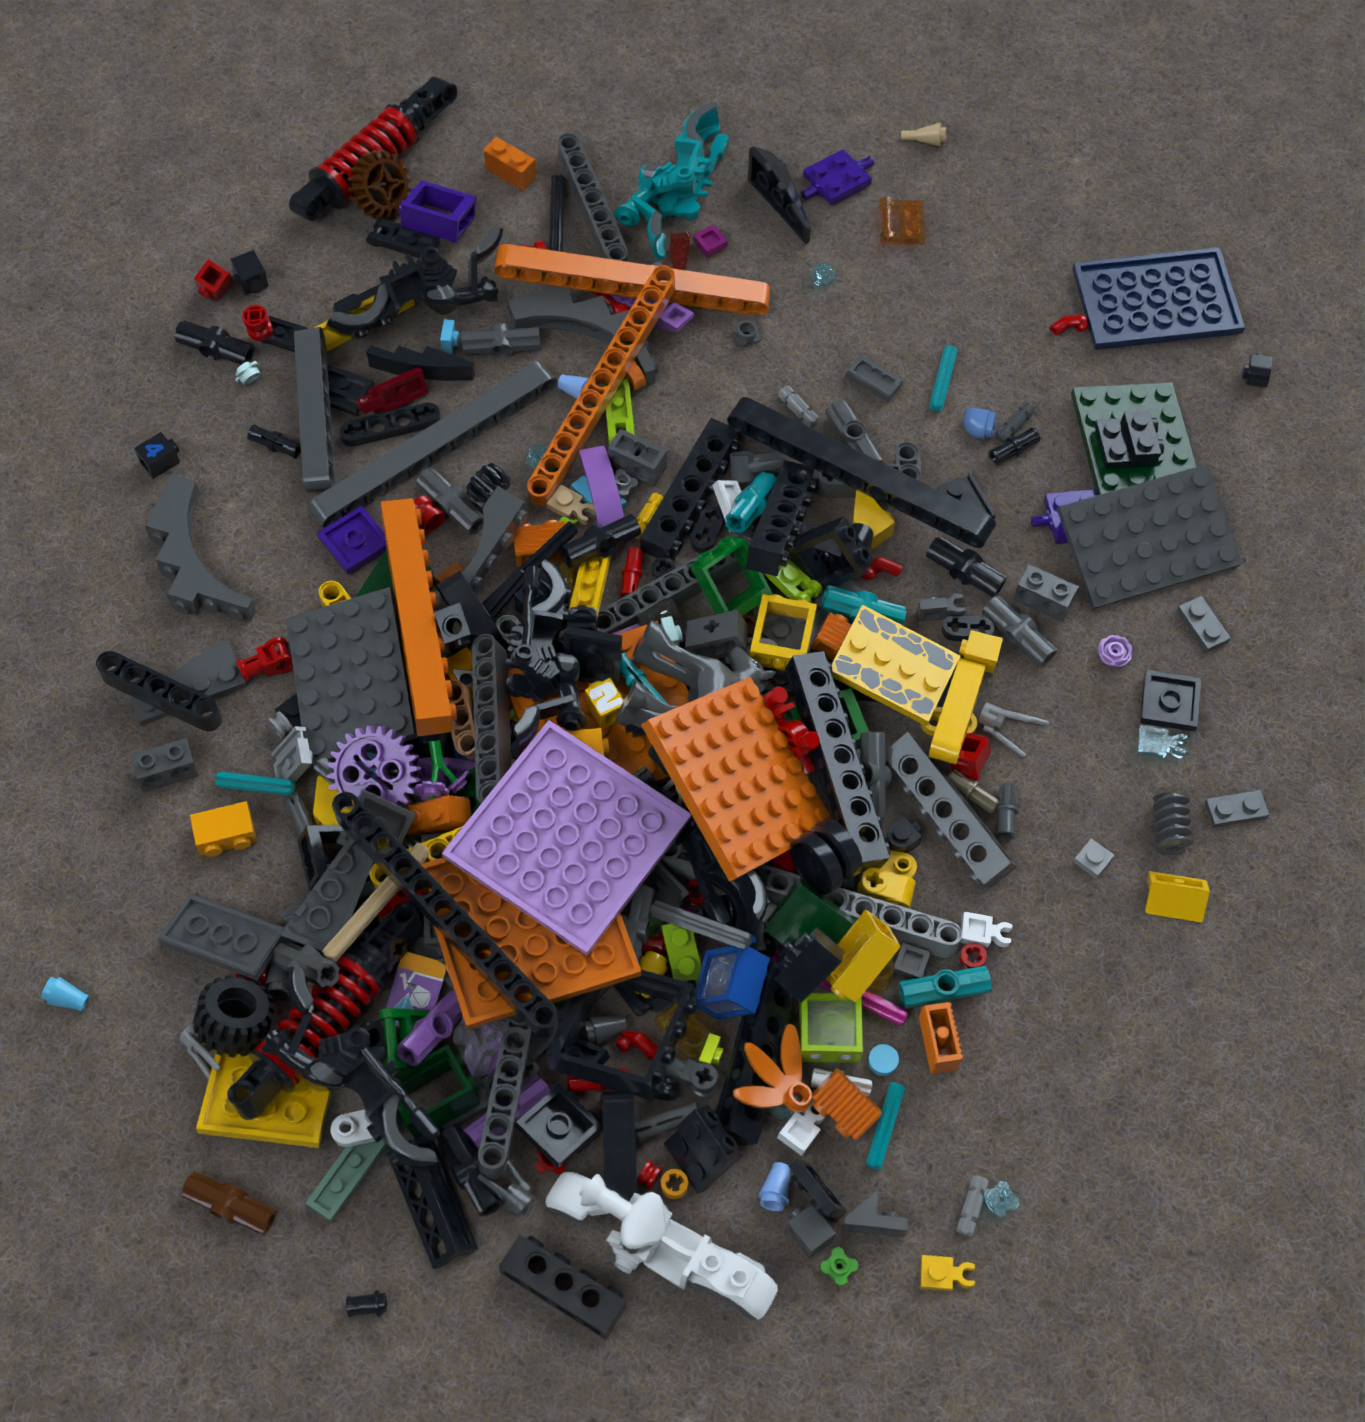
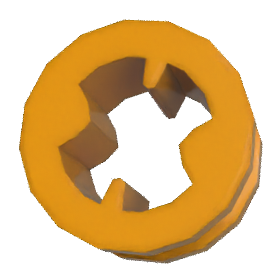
[661,1169,688,1199]

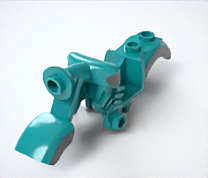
[614,102,729,261]

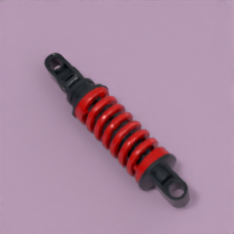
[289,76,458,221]
[227,902,424,1120]

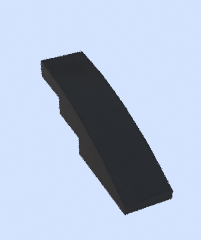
[366,345,475,381]

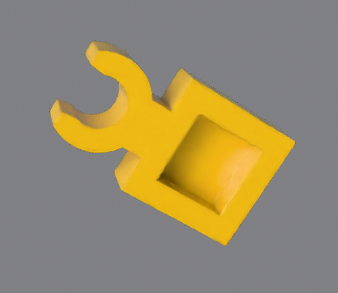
[920,1255,975,1291]

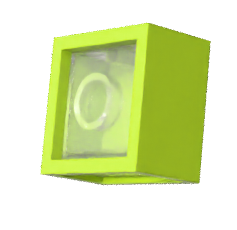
[799,993,863,1063]

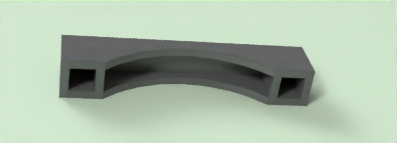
[433,486,529,633]

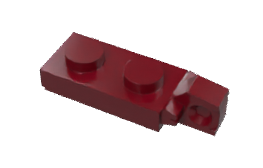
[356,367,429,414]

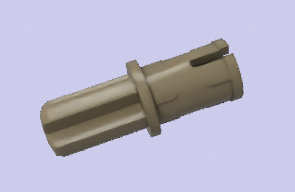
[948,769,999,813]

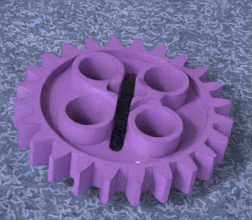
[326,725,421,809]

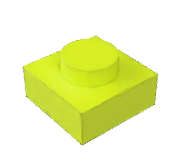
[699,1033,724,1072]

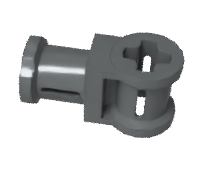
[664,1057,718,1098]

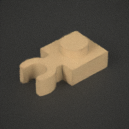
[547,485,595,525]

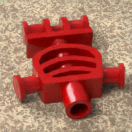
[762,687,820,775]

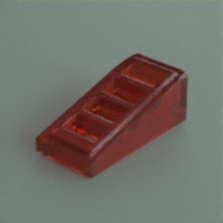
[670,232,691,270]

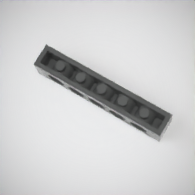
[885,732,1018,888]

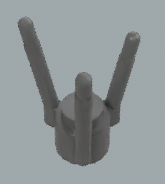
[478,1159,534,1216]

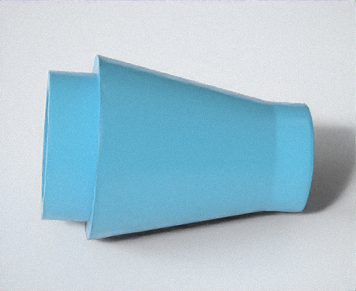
[41,977,90,1012]

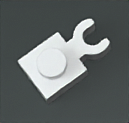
[960,912,1012,948]
[777,1100,825,1156]

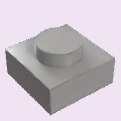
[1073,838,1115,879]

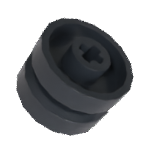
[790,819,863,895]

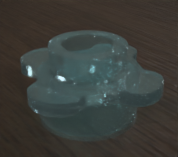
[983,1181,1020,1217]

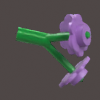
[414,740,469,801]

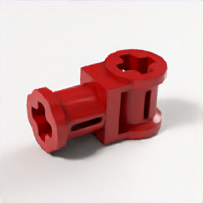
[236,637,293,682]

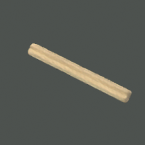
[322,843,430,962]

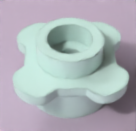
[235,361,261,385]

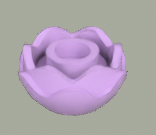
[1098,635,1132,667]

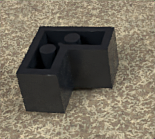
[774,927,844,1003]

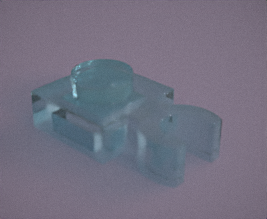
[1137,725,1188,759]

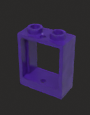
[398,180,477,243]

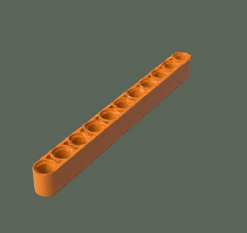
[494,244,770,315]
[527,265,675,507]

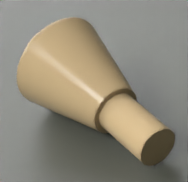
[901,122,946,147]

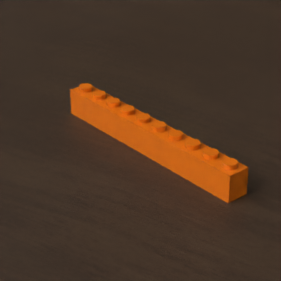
[381,498,457,736]

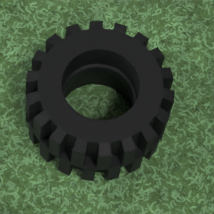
[193,975,275,1058]

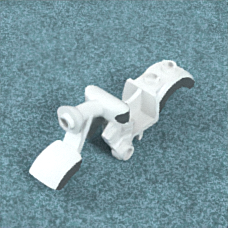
[546,1172,777,1320]

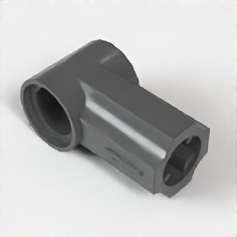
[730,450,783,482]

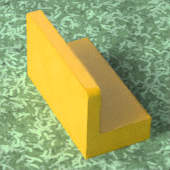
[1145,871,1210,922]

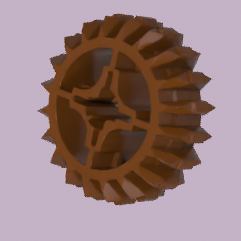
[347,150,412,219]

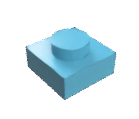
[440,319,460,355]

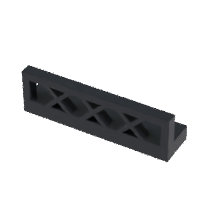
[390,1138,478,1269]

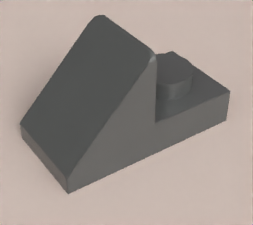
[842,1191,908,1238]

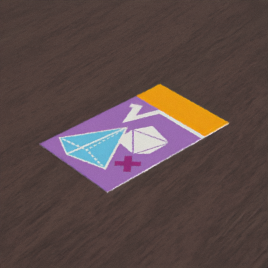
[382,952,447,1027]

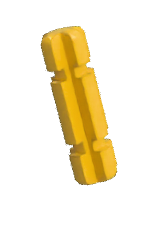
[636,492,664,539]

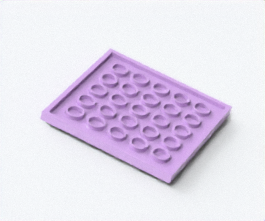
[442,720,692,956]

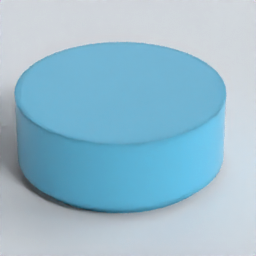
[868,1044,899,1076]

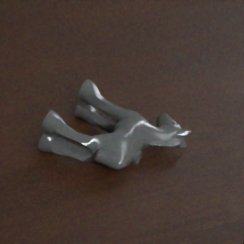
[616,620,776,728]

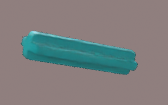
[929,345,958,412]
[215,772,295,796]
[866,1082,905,1170]

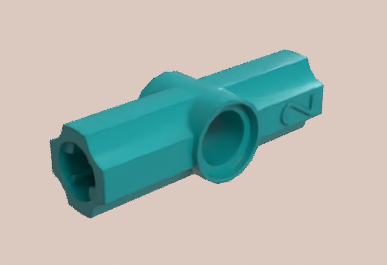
[725,472,777,534]
[821,585,906,625]
[898,966,992,1009]

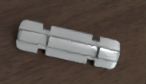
[779,385,819,428]
[956,1175,988,1237]

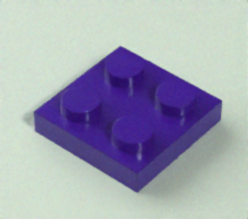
[317,505,387,575]

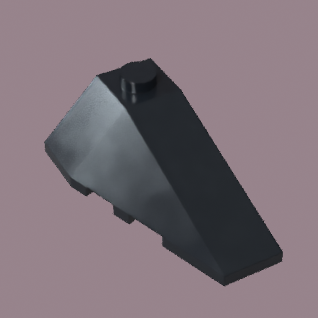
[748,146,811,244]

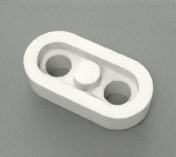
[330,1109,375,1147]

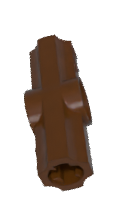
[181,1171,277,1236]

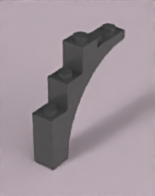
[507,287,659,386]
[145,474,256,621]

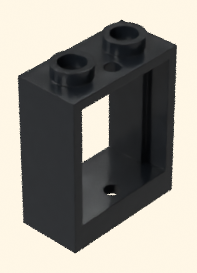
[789,516,874,590]
[297,825,384,891]

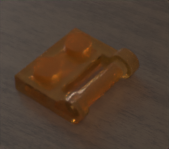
[879,196,925,245]

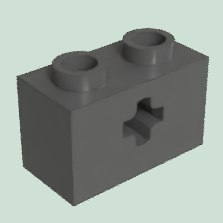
[685,610,748,659]

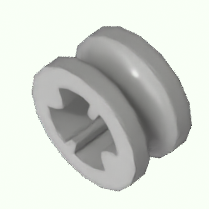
[267,711,293,740]

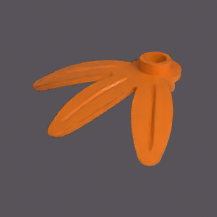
[733,1024,812,1113]

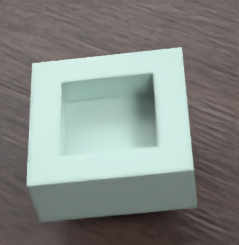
[661,616,683,647]

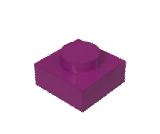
[693,224,728,257]

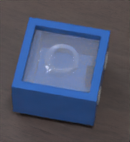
[695,946,770,1019]

